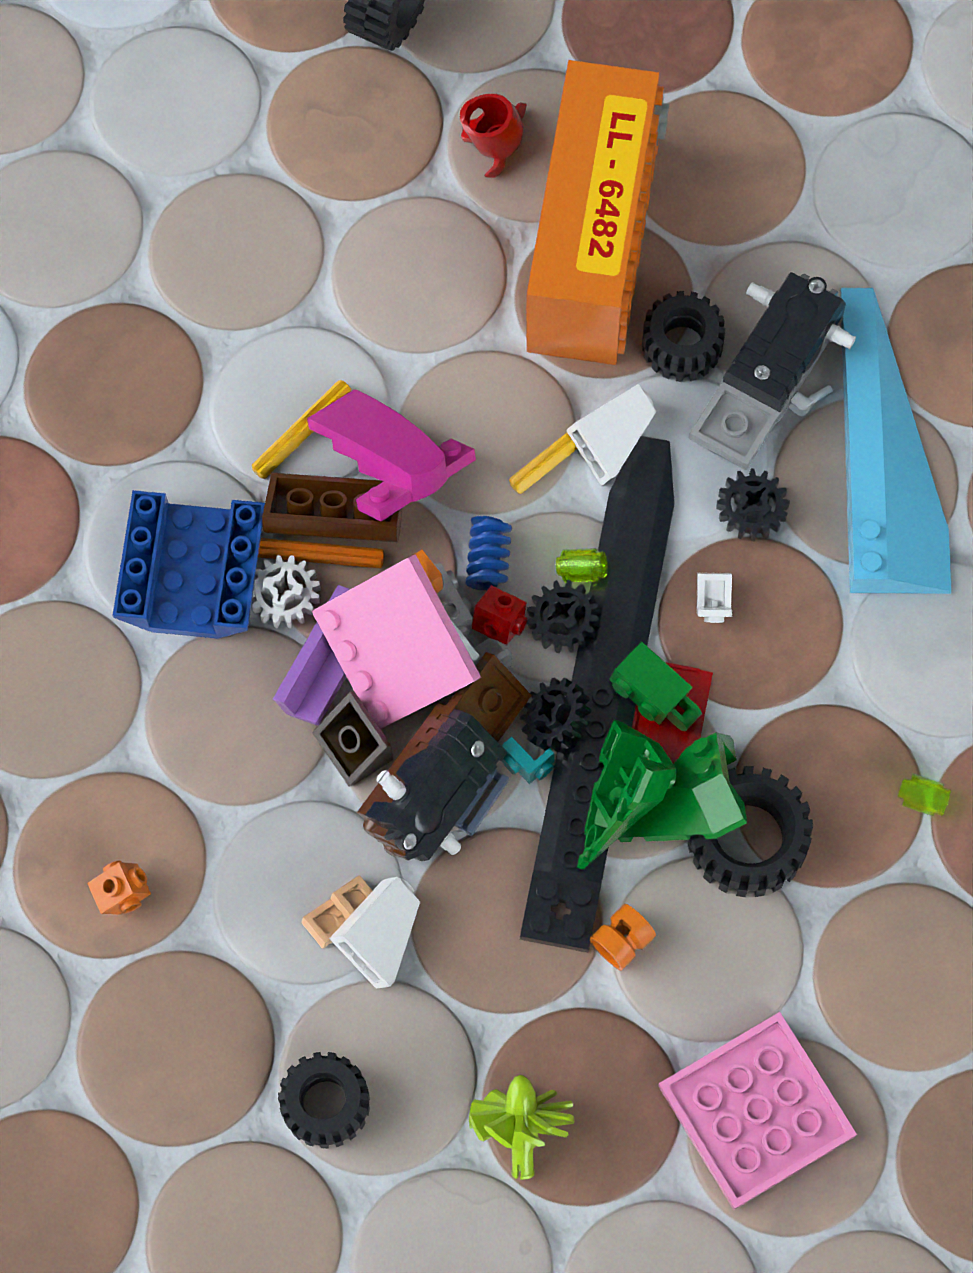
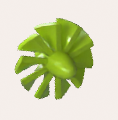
[469,1075,574,1180]

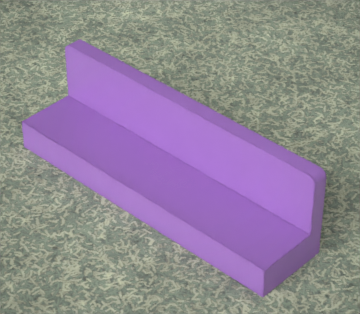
[273,585,350,725]

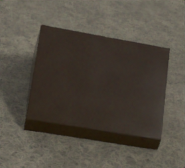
[312,691,394,787]

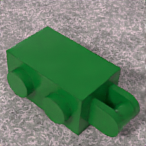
[609,642,702,731]

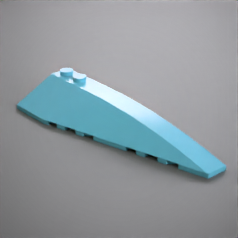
[840,288,951,594]

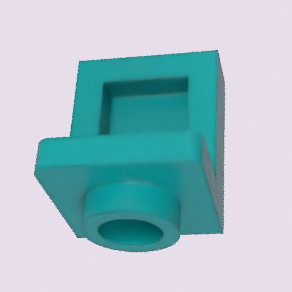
[501,736,555,784]

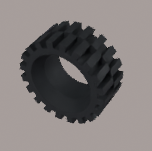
[343,0,425,51]
[688,766,813,897]

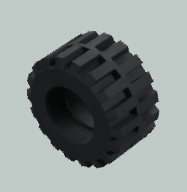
[642,291,726,382]
[278,1052,370,1149]

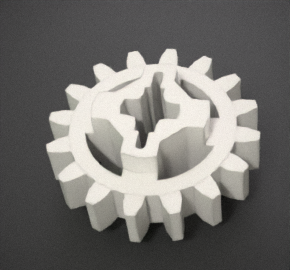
[251,555,321,628]

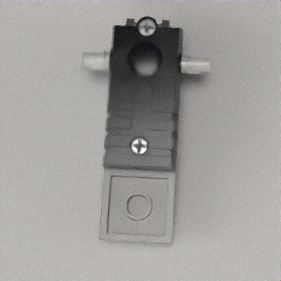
[689,272,856,470]

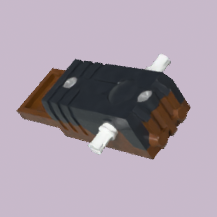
[357,652,532,861]

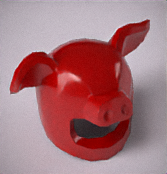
[460,94,527,178]

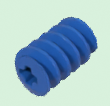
[465,516,512,591]

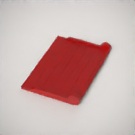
[632,662,713,764]

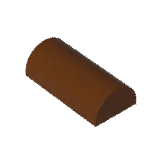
[262,473,403,543]

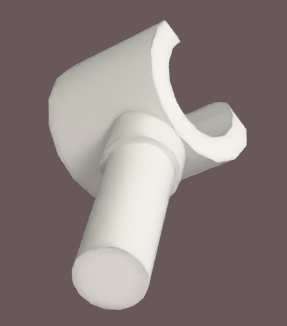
[788,385,833,417]

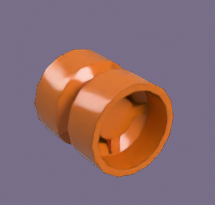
[590,904,656,971]

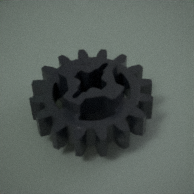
[716,468,790,541]
[527,580,600,653]
[520,677,592,752]

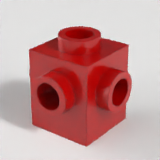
[472,585,528,645]

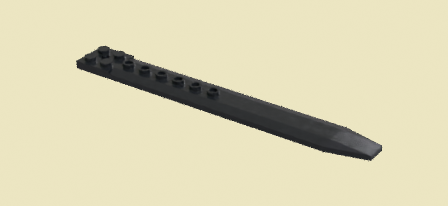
[520,436,675,953]

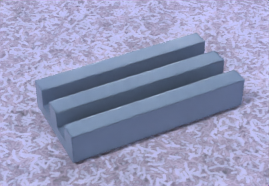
[455,769,509,836]

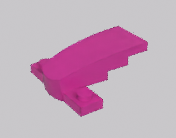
[307,389,476,521]

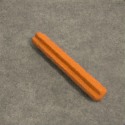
[258,538,384,568]

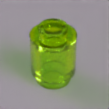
[556,548,607,583]
[897,773,951,816]

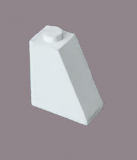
[566,384,656,486]
[329,877,420,989]

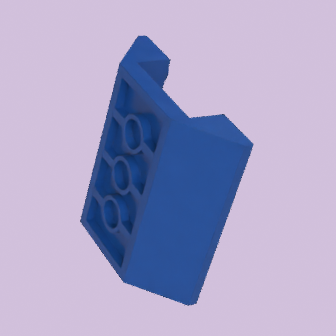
[112,490,265,639]

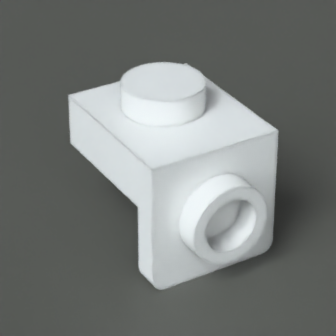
[697,573,732,623]

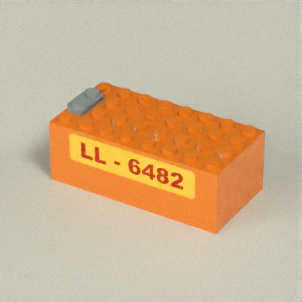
[526,60,669,365]

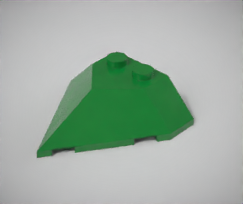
[577,719,676,870]
[618,732,747,842]

